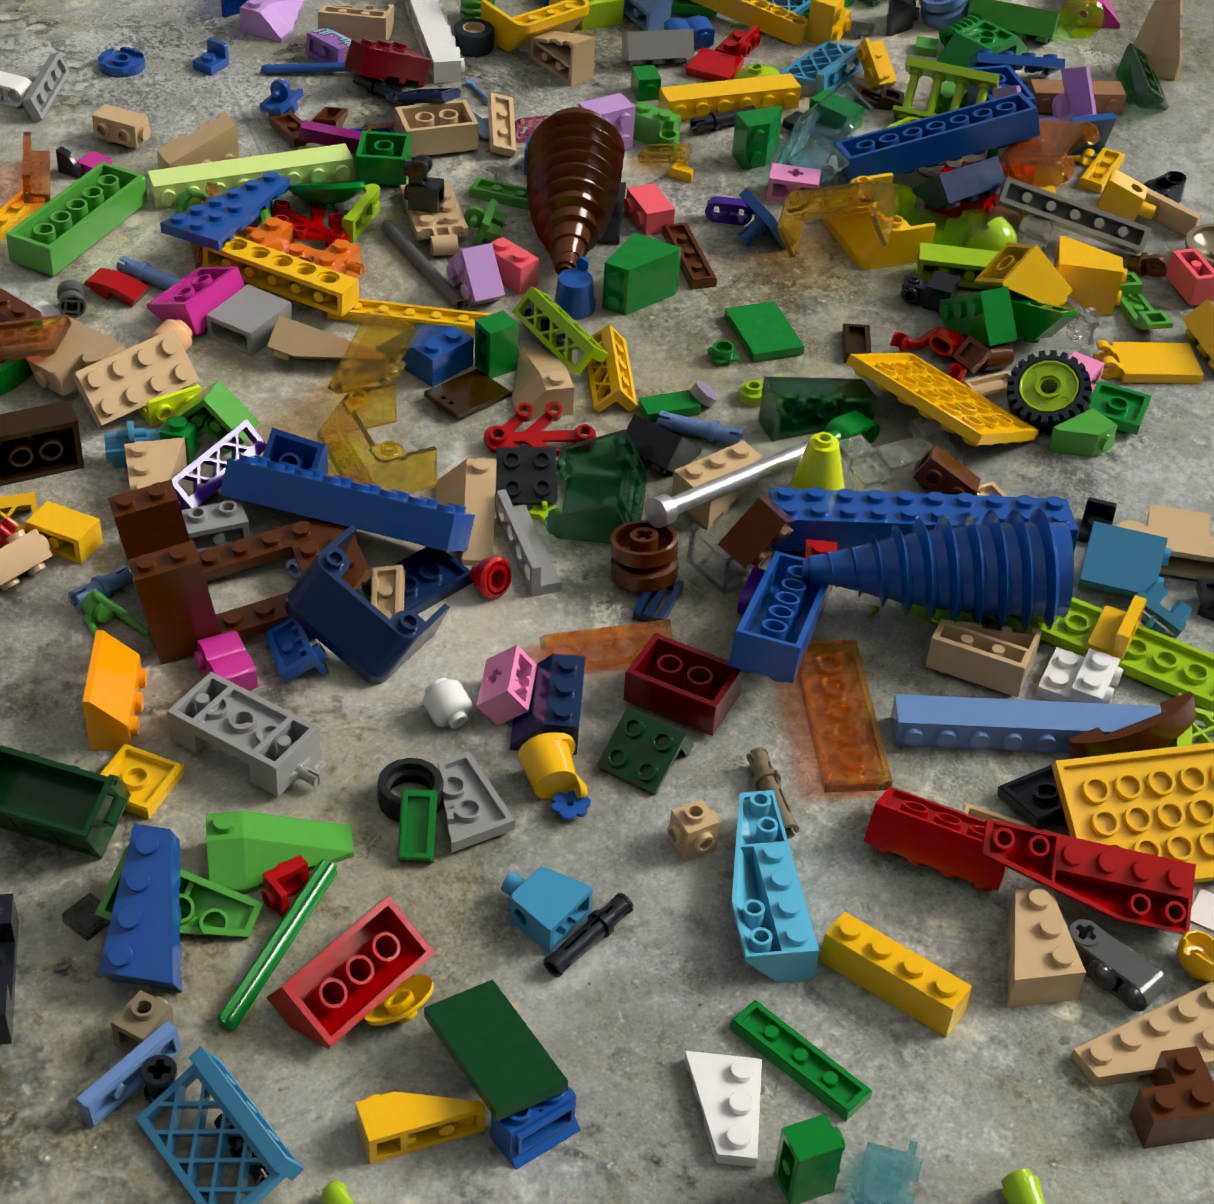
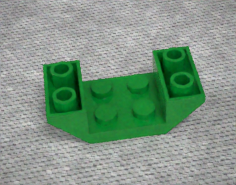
[936,19,1029,68]

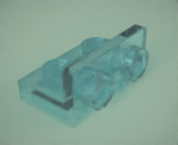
[854,1140,923,1204]

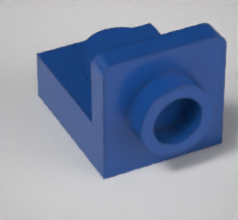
[193,38,229,76]

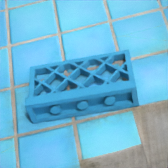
[779,41,863,95]
[135,1046,304,1204]

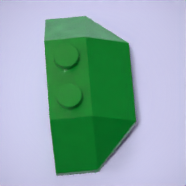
[1010,296,1078,343]

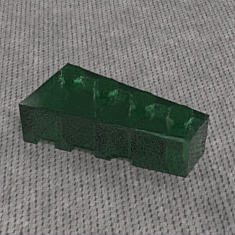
[758,376,878,442]

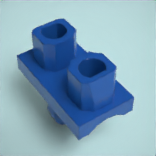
[260,79,304,121]

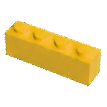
[819,911,972,1037]

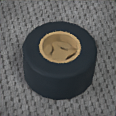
[454,18,494,57]

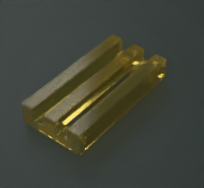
[638,143,692,163]

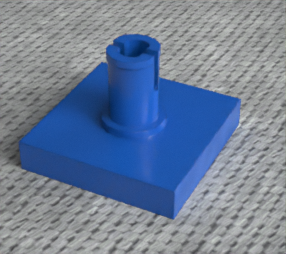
[737,188,793,250]

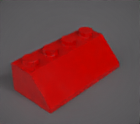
[864,786,1009,891]
[266,895,435,1049]

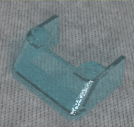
[776,81,874,184]

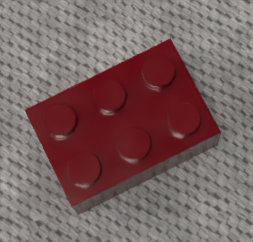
[623,633,743,736]

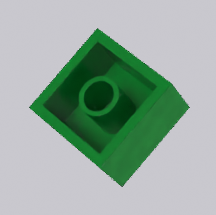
[356,130,412,187]

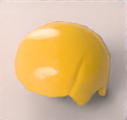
[1177,929,1214,982]

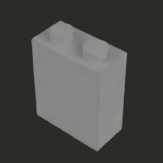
[206,284,292,356]

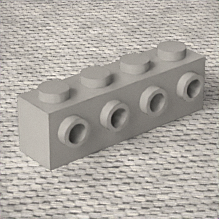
[118,499,250,570]

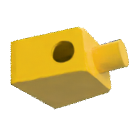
[1095,168,1157,222]

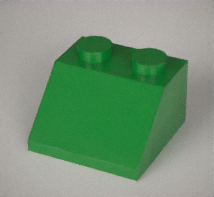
[732,106,782,170]

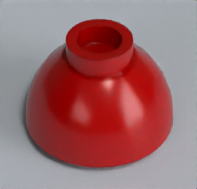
[470,556,512,600]

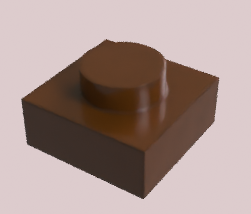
[952,335,992,374]

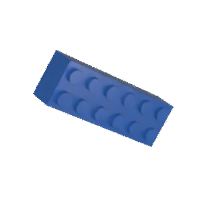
[728,551,831,683]

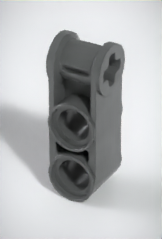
[1069,919,1167,1012]

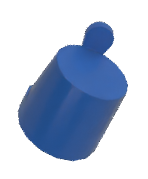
[555,256,596,320]

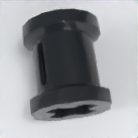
[141,1054,177,1104]

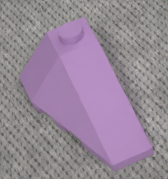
[240,0,305,43]

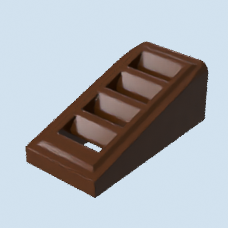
[312,107,348,127]

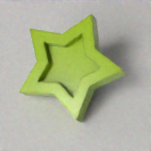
[529,501,562,526]

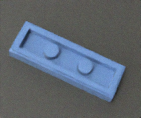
[76,1020,182,1128]

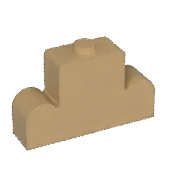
[26,315,125,396]
[1118,505,1214,580]

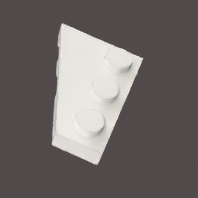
[684,1051,762,1167]

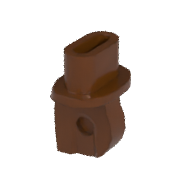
[1127,252,1168,277]

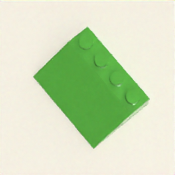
[967,0,1061,43]

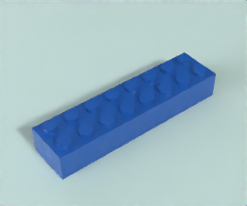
[835,92,1040,183]
[220,454,475,552]

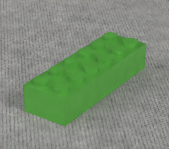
[6,161,148,276]

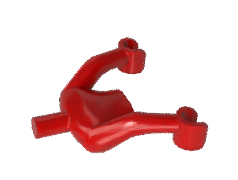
[890,327,968,383]

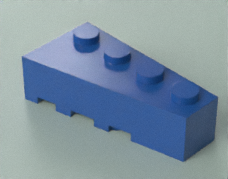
[98,824,182,992]

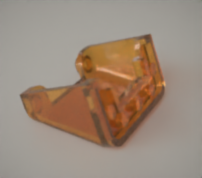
[999,120,1101,188]

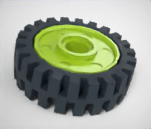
[1007,350,1092,434]

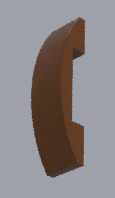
[1068,691,1196,759]

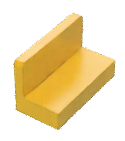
[1087,595,1147,661]

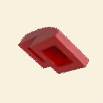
[84,268,149,307]

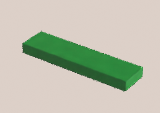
[729,1000,872,1121]

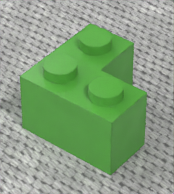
[174,380,259,454]

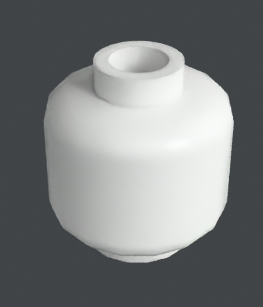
[423,678,472,729]

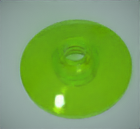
[1060,0,1104,38]

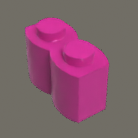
[193,630,258,690]

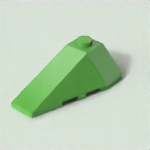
[94,846,263,938]

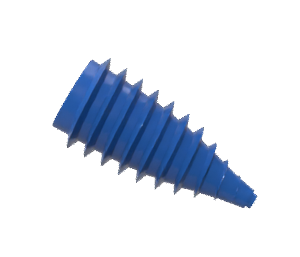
[802,508,1074,631]

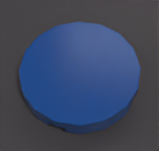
[98,47,145,78]

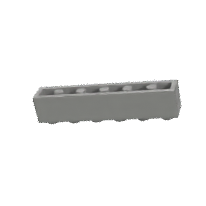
[994,177,1152,255]

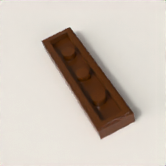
[662,223,717,290]

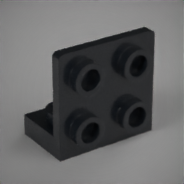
[496,447,558,505]

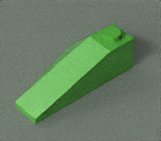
[206,811,354,894]

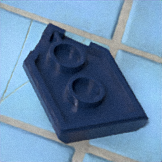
[385,87,461,104]

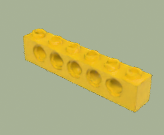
[203,235,359,317]

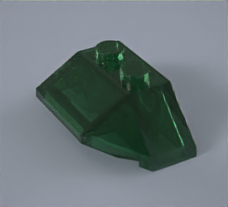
[1115,43,1169,110]

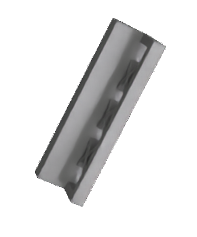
[496,489,561,597]

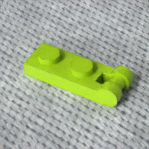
[341,183,380,243]

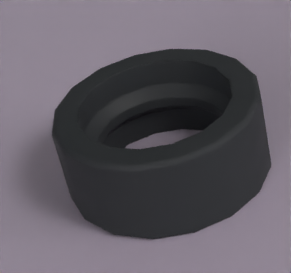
[377,758,444,823]

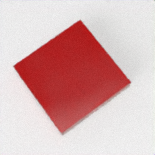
[685,48,744,82]

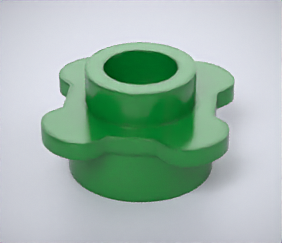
[707,340,739,365]

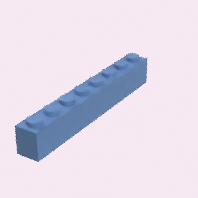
[891,694,1159,753]

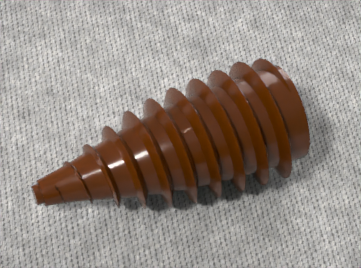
[526,107,625,276]

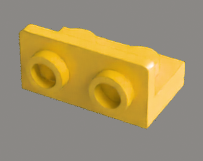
[856,38,898,89]

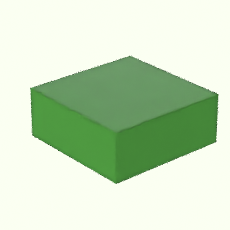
[914,36,939,57]

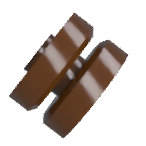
[610,520,678,592]

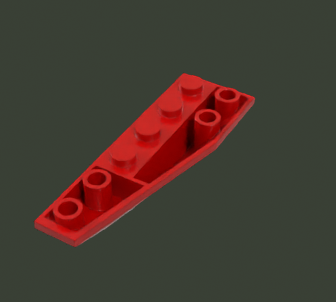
[980,818,1196,935]

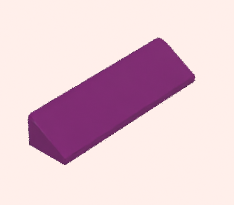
[299,120,362,152]

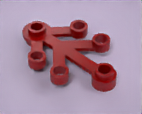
[270,199,350,248]
[483,402,596,468]

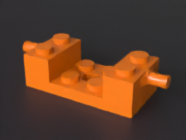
[237,217,366,278]

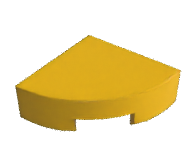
[669,158,693,183]

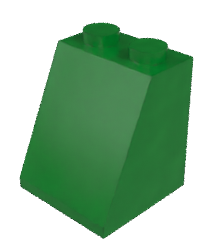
[602,232,681,315]

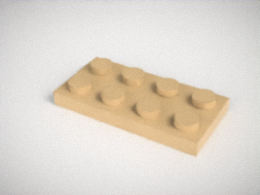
[71,328,200,427]

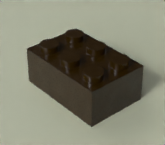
[0,400,85,486]

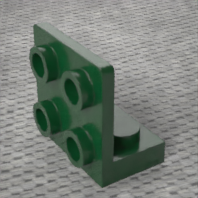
[597,707,694,795]

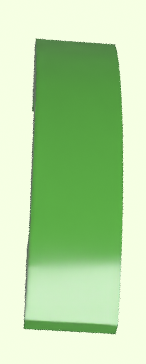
[1119,272,1174,330]

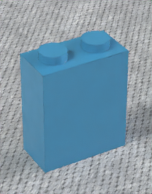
[1078,521,1171,599]

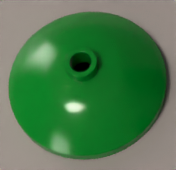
[289,181,366,209]

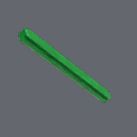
[217,859,337,1031]

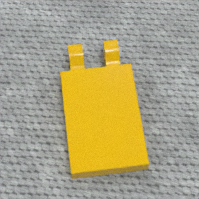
[1093,340,1204,384]

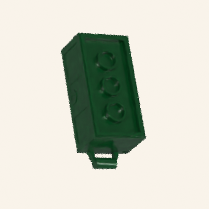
[0,745,131,859]

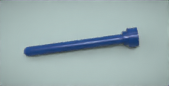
[261,62,351,74]

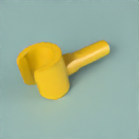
[1060,148,1095,167]

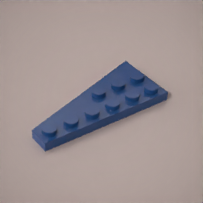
[160,172,290,251]

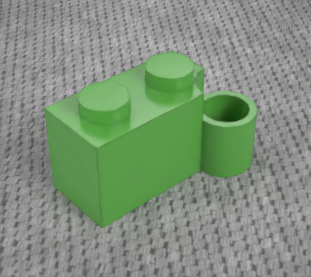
[633,101,681,156]

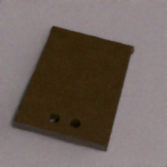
[424,369,513,419]

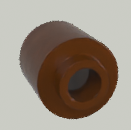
[978,343,1014,372]

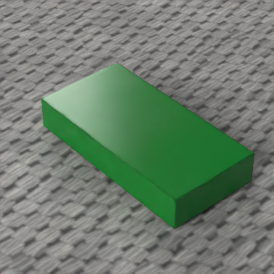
[638,390,701,422]
[397,789,438,863]

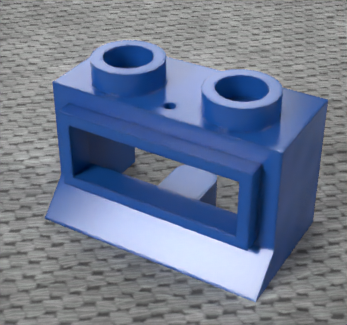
[490,1086,581,1170]

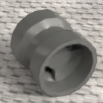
[56,280,86,318]

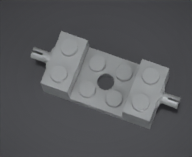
[167,672,323,797]

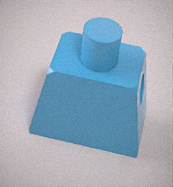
[501,867,593,954]

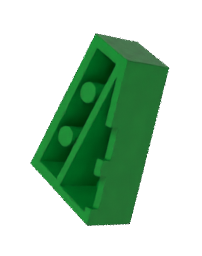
[939,286,1018,346]

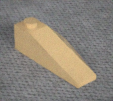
[512,345,574,419]

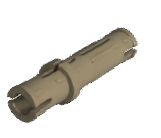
[746,747,799,839]

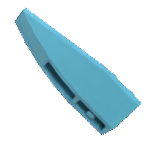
[731,790,819,983]

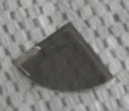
[850,21,874,39]

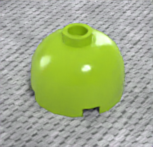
[966,216,1017,251]

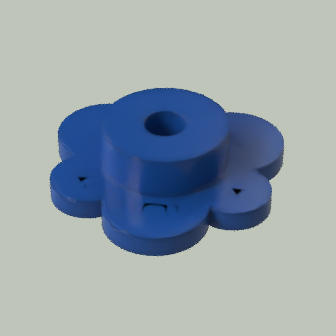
[551,790,591,820]

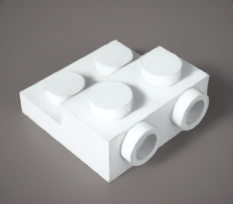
[1035,647,1124,704]

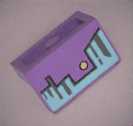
[306,27,351,63]

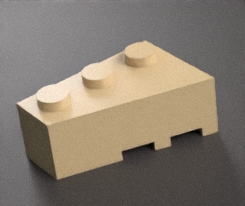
[318,4,394,41]
[530,30,595,86]
[124,437,187,491]
[925,619,1042,697]
[1006,886,1086,1008]

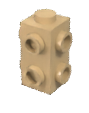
[92,104,151,149]
[0,529,53,591]

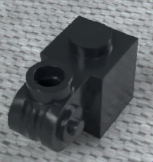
[403,154,445,213]
[901,270,960,313]

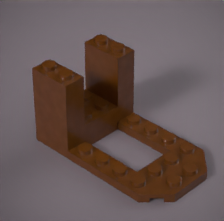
[108,479,371,665]

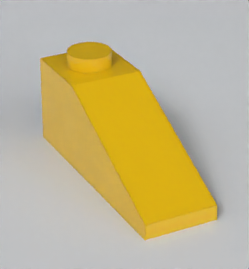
[355,1091,485,1164]

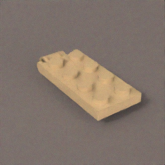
[400,180,468,257]

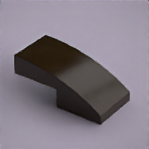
[853,85,905,110]

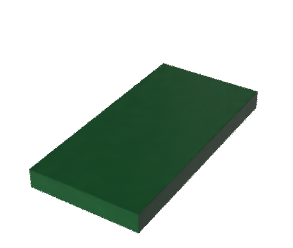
[424,979,568,1122]

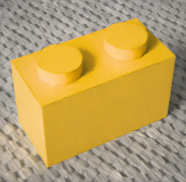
[25,500,103,564]

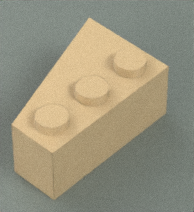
[157,111,240,169]
[671,441,762,530]

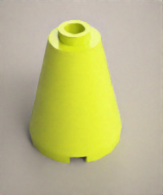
[788,432,845,490]

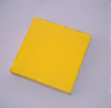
[100,743,185,820]

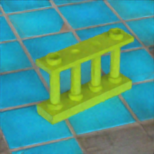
[892,56,999,120]

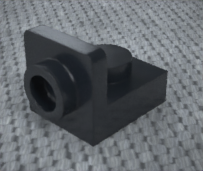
[1077,497,1117,543]

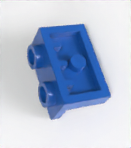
[265,617,329,683]

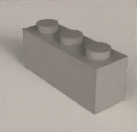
[621,29,694,65]

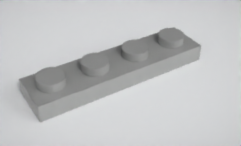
[22,52,70,122]

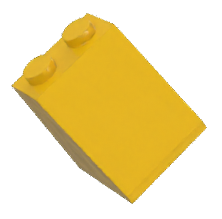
[1053,235,1127,316]
[974,243,1073,307]

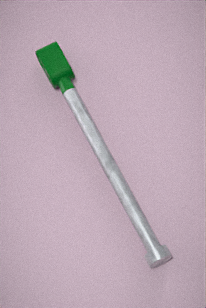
[645,410,880,528]

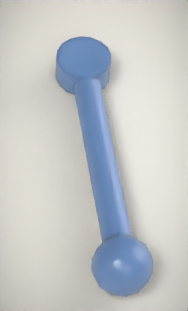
[466,79,489,105]

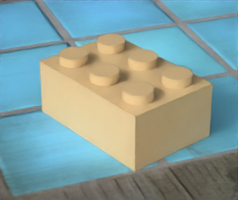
[395,99,478,158]

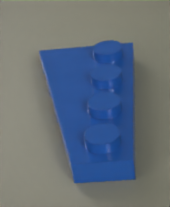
[970,49,1065,75]

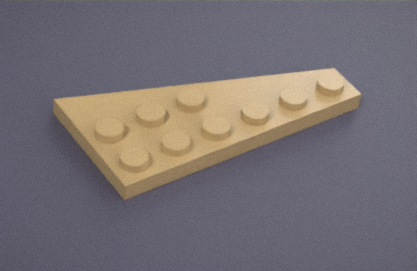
[1071,981,1214,1086]

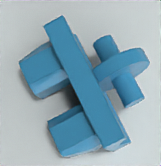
[104,420,159,468]
[1137,581,1192,636]

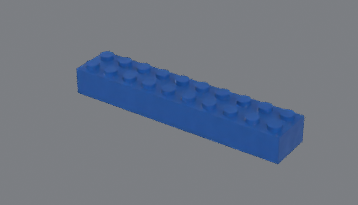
[769,486,1078,553]

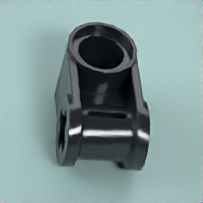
[1144,171,1187,203]

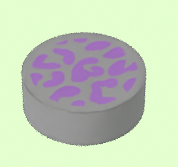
[690,381,718,407]

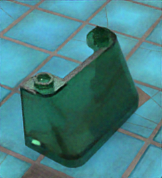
[545,429,647,544]

